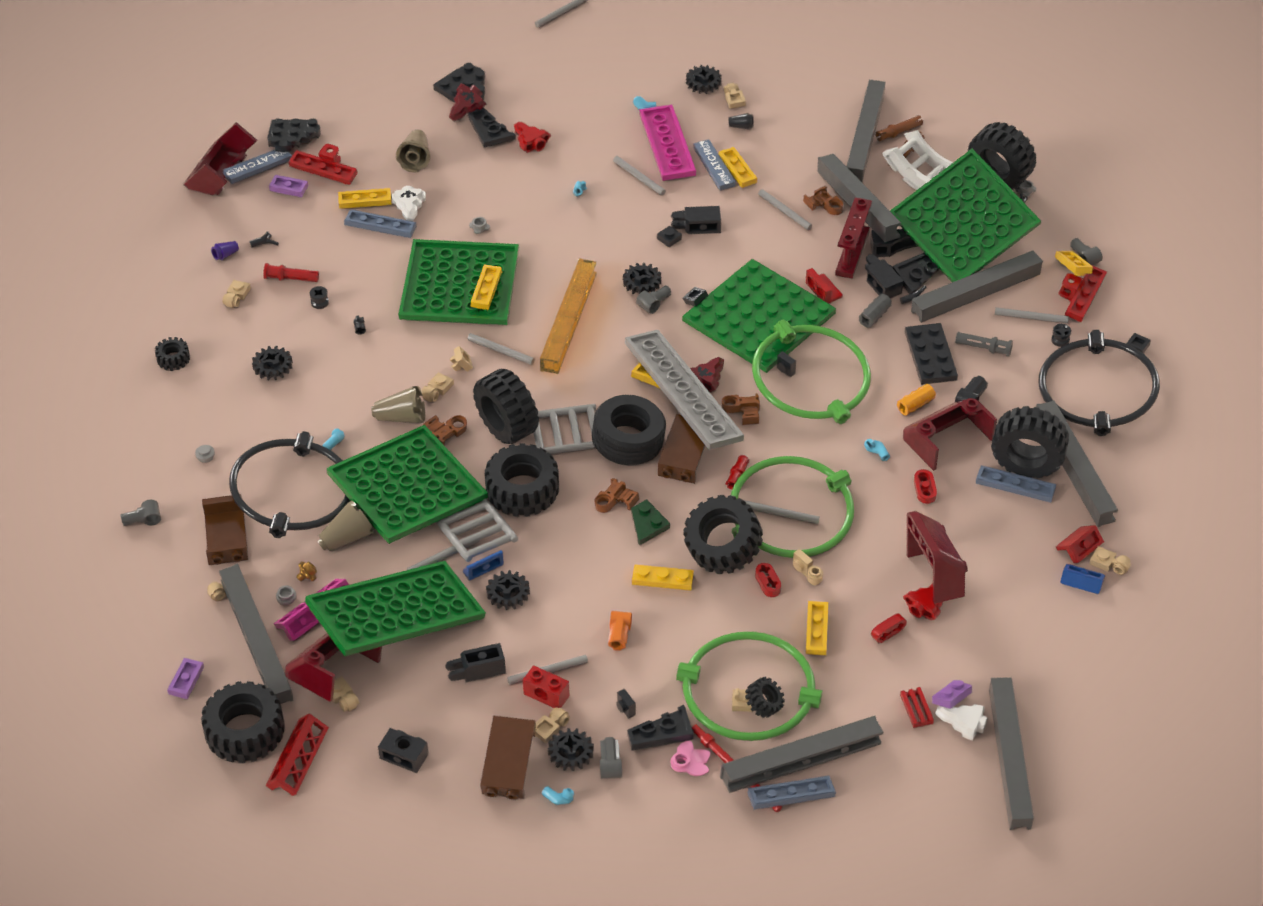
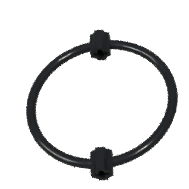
[1038,330,1160,436]
[229,431,350,538]

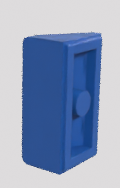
[463,550,504,581]
[1060,564,1105,594]

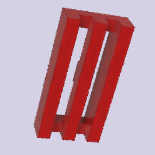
[900,687,934,728]

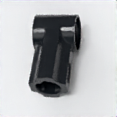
[955,375,988,402]

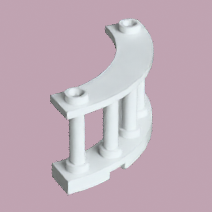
[882,130,953,190]

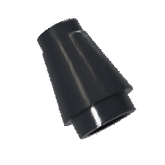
[729,113,754,130]

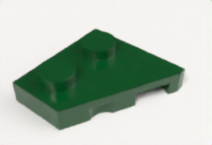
[631,499,670,545]

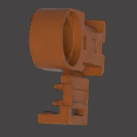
[803,186,843,215]
[722,393,760,425]
[423,415,467,446]
[594,478,639,513]

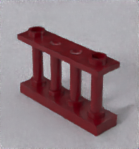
[835,197,872,279]

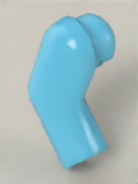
[633,96,656,110]
[573,181,587,196]
[322,429,345,450]
[864,439,890,461]
[542,786,574,805]

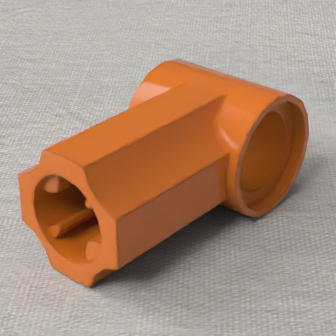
[608,611,632,651]

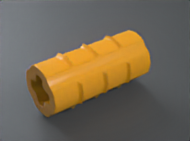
[897,384,936,416]

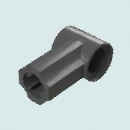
[600,737,622,779]

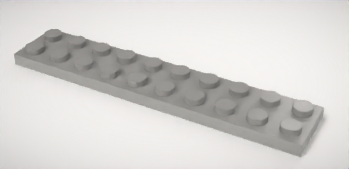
[625,330,744,450]

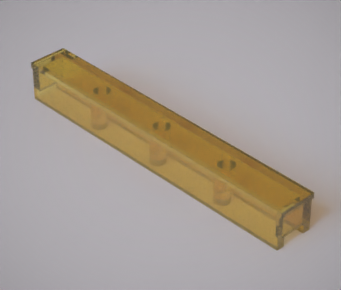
[540,258,597,374]

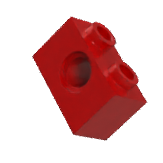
[523,665,570,708]

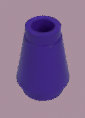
[211,241,239,261]

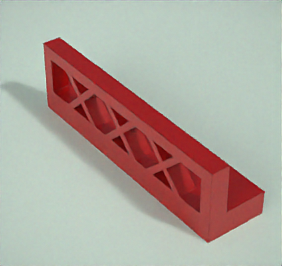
[265,713,329,796]

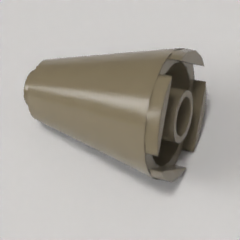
[396,130,430,172]
[371,386,426,423]
[318,501,374,551]

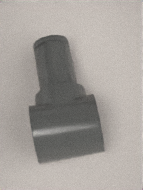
[1070,238,1103,265]
[636,285,671,314]
[120,499,161,526]

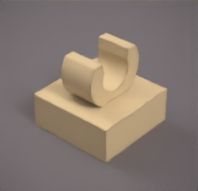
[450,346,473,371]
[732,688,752,712]

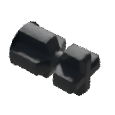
[353,316,366,335]

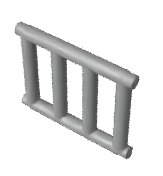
[534,404,596,454]
[436,499,518,562]

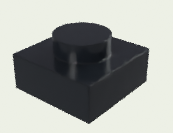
[657,225,682,247]
[682,287,709,307]
[1126,333,1151,354]
[777,351,796,377]
[616,689,636,718]

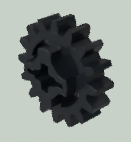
[686,65,722,94]
[623,262,662,294]
[252,346,293,380]
[486,570,530,610]
[548,728,594,771]

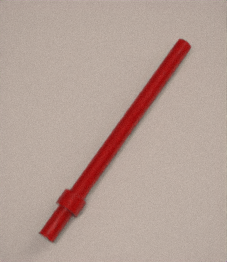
[692,724,782,813]

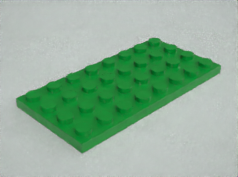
[305,561,486,657]

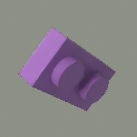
[269,175,308,197]
[167,658,204,699]
[932,680,972,709]

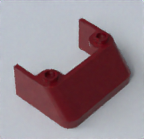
[183,122,257,196]
[903,398,997,471]
[907,511,968,604]
[285,633,382,702]

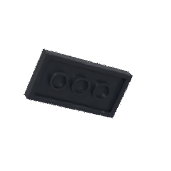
[905,323,958,385]

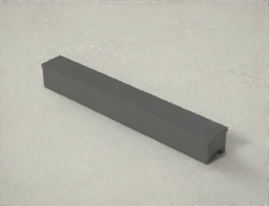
[846,79,886,182]
[817,153,901,242]
[911,250,1043,323]
[1036,401,1118,527]
[219,563,293,704]
[989,677,1034,830]
[720,716,883,793]

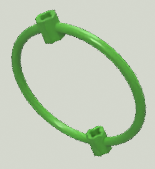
[752,319,871,424]
[731,456,854,558]
[676,631,822,741]

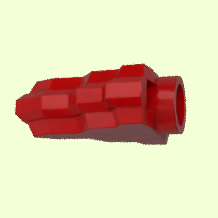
[514,121,551,153]
[903,583,943,620]

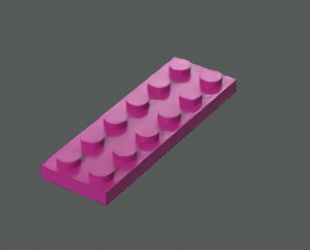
[640,104,696,181]

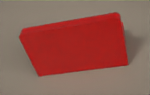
[806,268,843,304]
[1055,525,1104,563]

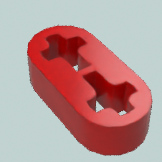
[755,563,781,597]
[871,613,907,643]

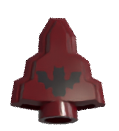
[449,83,487,122]
[690,357,724,393]

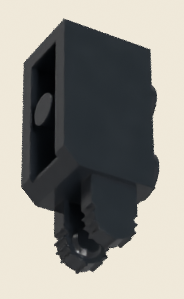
[671,206,721,234]
[865,254,904,298]
[445,643,506,682]

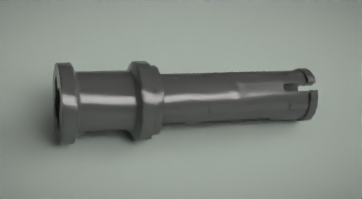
[955,332,1013,357]

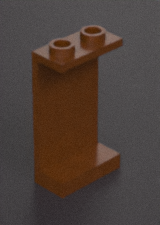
[658,414,705,484]
[202,494,248,565]
[480,715,537,800]

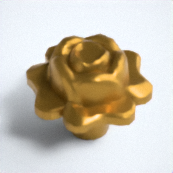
[296,561,317,581]

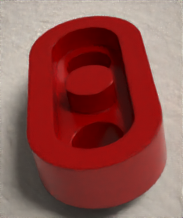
[914,469,937,504]

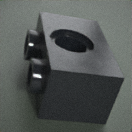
[378,728,429,773]

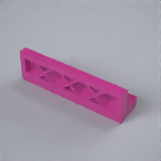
[273,579,349,641]

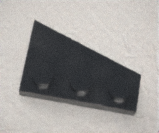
[467,108,516,148]
[892,253,939,294]
[627,705,694,751]

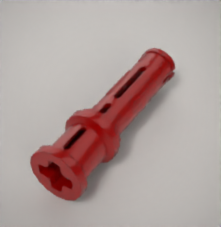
[263,263,319,283]

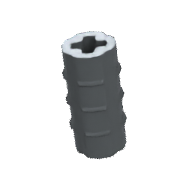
[859,294,892,328]

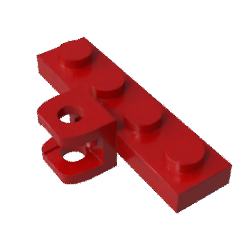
[288,143,358,185]
[1058,265,1107,322]

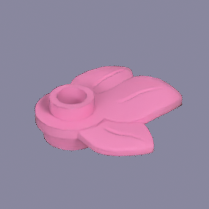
[671,740,710,776]

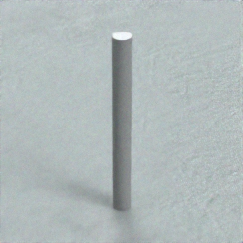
[535,0,587,28]
[613,156,666,196]
[759,189,812,230]
[995,307,1069,323]
[468,333,535,365]
[744,500,820,524]
[407,541,479,570]
[507,655,588,685]

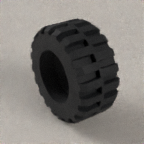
[967,122,1036,190]
[473,368,539,444]
[991,406,1069,478]
[485,443,559,517]
[683,495,763,574]
[201,681,285,763]

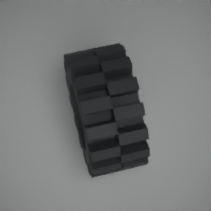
[155,337,190,371]
[745,677,785,718]

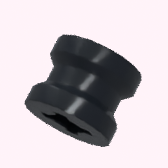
[309,286,329,309]
[1051,323,1071,347]

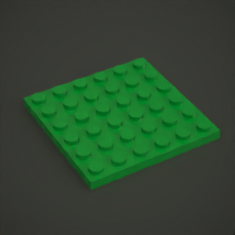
[890,148,1041,283]
[398,239,519,325]
[682,259,836,373]
[327,425,488,544]

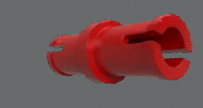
[725,455,750,490]

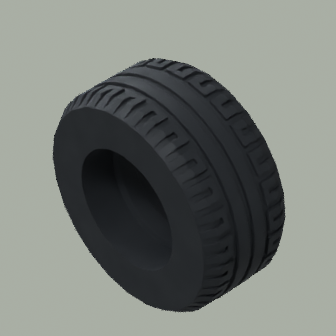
[592,395,666,466]

